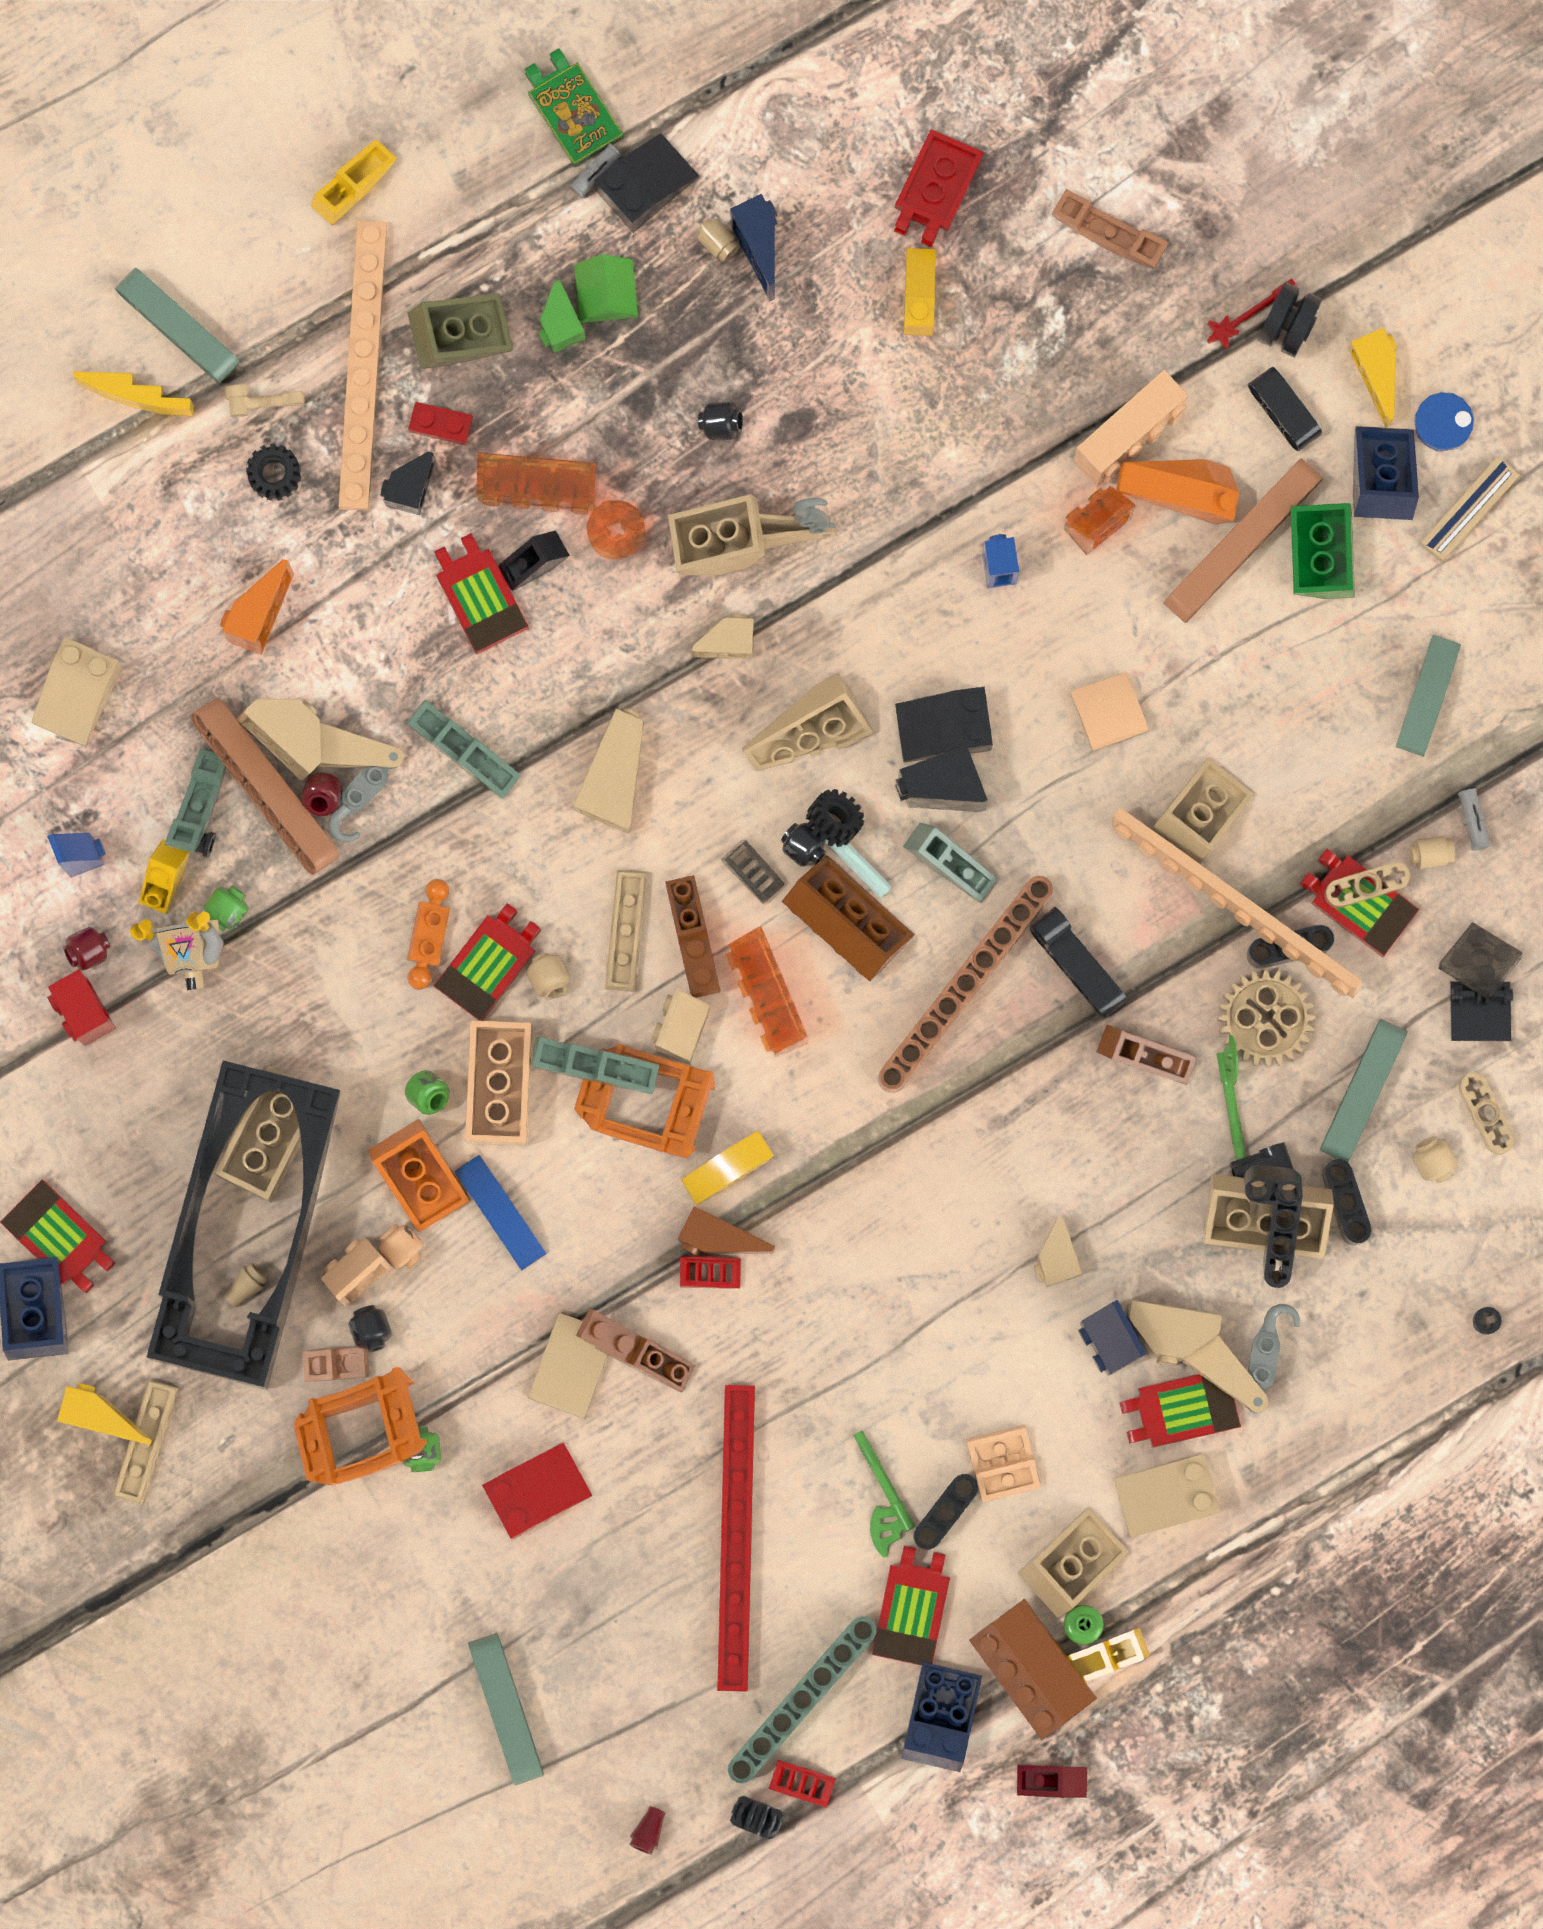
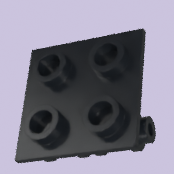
[1450,981,1513,1041]

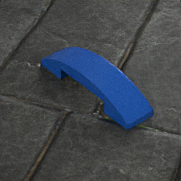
[454,1155,546,1271]

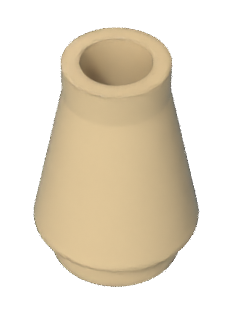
[224,1263,268,1308]

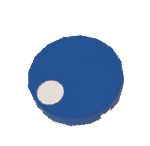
[1414,392,1474,452]

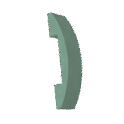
[165,749,226,853]

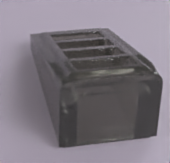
[721,840,785,904]

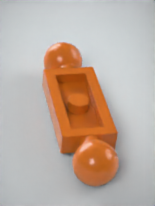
[407,879,450,990]

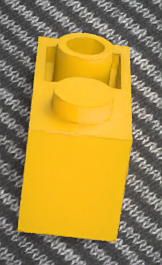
[139,839,190,914]

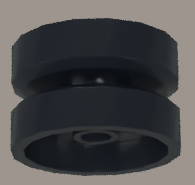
[1257,282,1323,358]

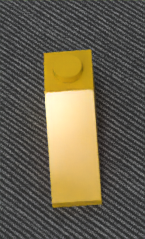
[903,248,936,336]
[1348,327,1397,427]
[57,1383,152,1445]

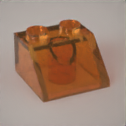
[1064,486,1136,556]

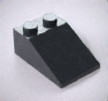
[594,133,699,233]
[895,686,993,763]

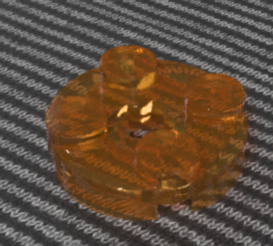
[587,500,646,561]

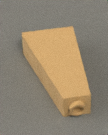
[573,708,644,834]

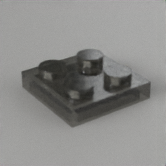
[1438,922,1523,999]

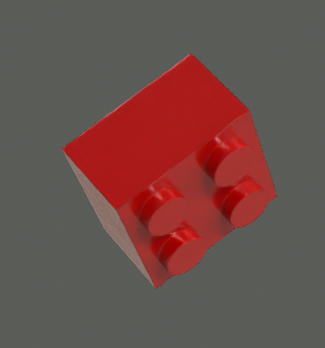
[47,969,116,1046]

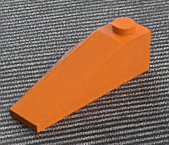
[1116,459,1239,524]

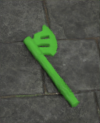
[1216,1035,1246,1160]
[853,1430,915,1558]

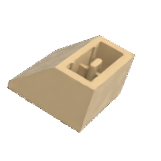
[652,989,710,1064]

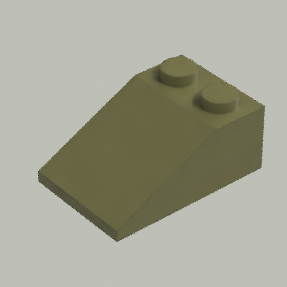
[407,294,513,369]

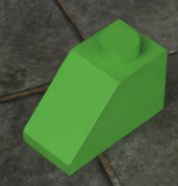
[538,280,585,354]

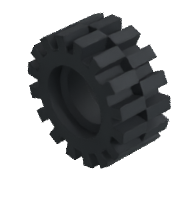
[246,444,301,501]
[806,789,864,847]

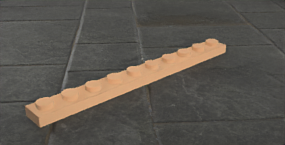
[339,221,387,511]
[1112,807,1362,999]

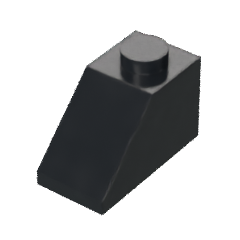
[380,452,436,516]
[498,530,570,591]

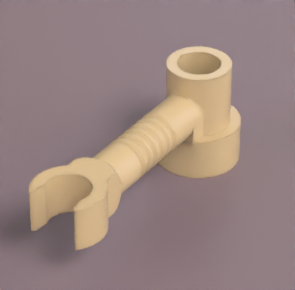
[225,384,305,417]

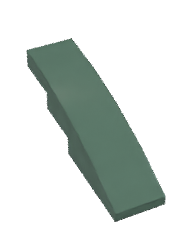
[1396,635,1461,757]
[406,700,521,799]
[530,1037,659,1094]

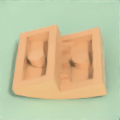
[1070,672,1148,751]
[966,1425,1041,1503]

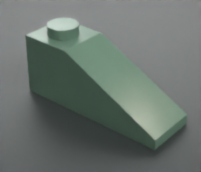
[903,823,998,903]

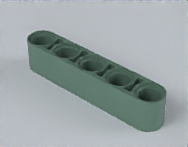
[115,267,240,384]
[1320,1018,1408,1162]
[468,1633,544,1786]

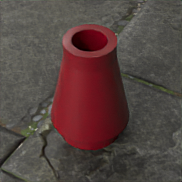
[629,1806,666,1855]

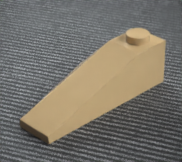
[742,673,873,771]

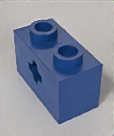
[982,534,1019,589]

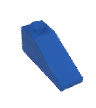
[47,833,106,878]

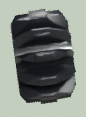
[730,1796,783,1839]

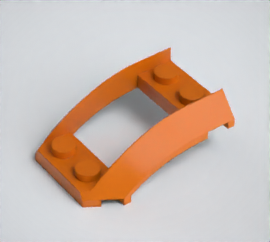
[574,1044,715,1159]
[293,1367,428,1486]

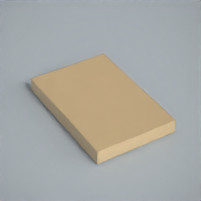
[528,1313,608,1419]

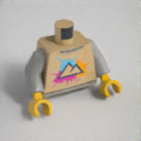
[130,911,224,991]

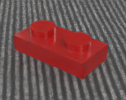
[408,402,473,446]

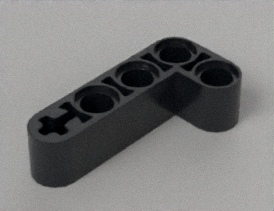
[1030,907,1128,1019]
[1244,1165,1303,1288]

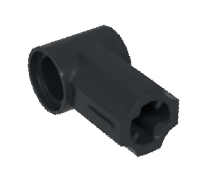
[1230,1142,1294,1178]

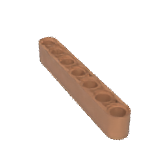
[1163,458,1323,623]
[191,698,339,875]

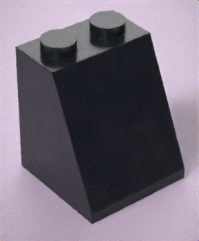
[895,745,988,812]

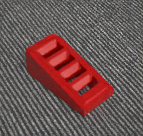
[680,1256,741,1289]
[768,1759,836,1808]

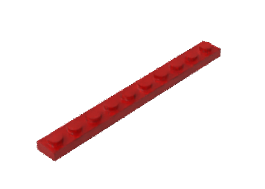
[717,1385,755,1692]

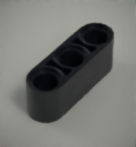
[1248,366,1322,452]
[1247,925,1334,968]
[1322,1159,1372,1246]
[913,1474,978,1550]

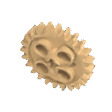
[1217,969,1316,1068]

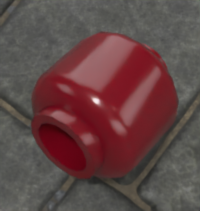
[301,772,343,817]
[63,927,110,971]

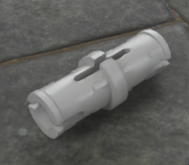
[569,143,623,198]
[1458,788,1491,851]

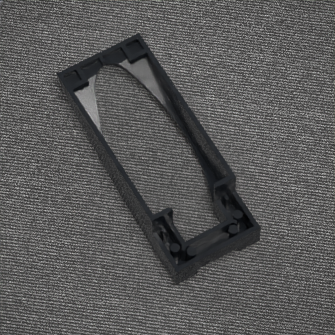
[146,1060,340,1390]

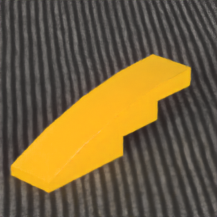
[73,371,194,417]

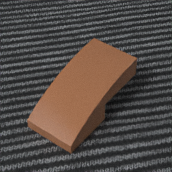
[302,1347,369,1382]

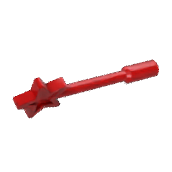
[1207,278,1298,349]

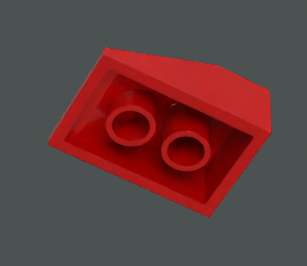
[482,1442,592,1540]

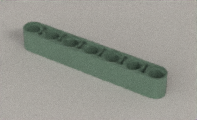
[728,1616,877,1784]

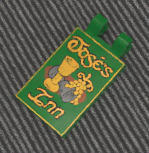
[524,48,624,168]

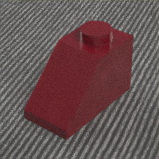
[1017,1765,1087,1798]

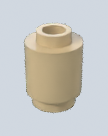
[697,218,740,262]
[1409,836,1455,869]

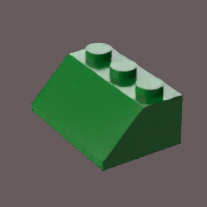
[1291,503,1355,599]

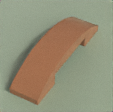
[1052,189,1169,269]

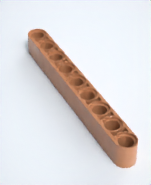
[878,876,1053,1093]

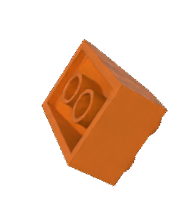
[220,559,294,655]
[368,1119,470,1232]

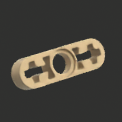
[1324,862,1410,908]
[1459,1072,1514,1155]

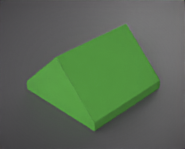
[574,254,638,323]

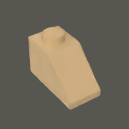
[693,613,754,659]
[1034,1217,1082,1287]

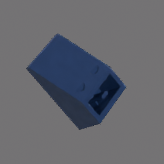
[901,1662,982,1772]

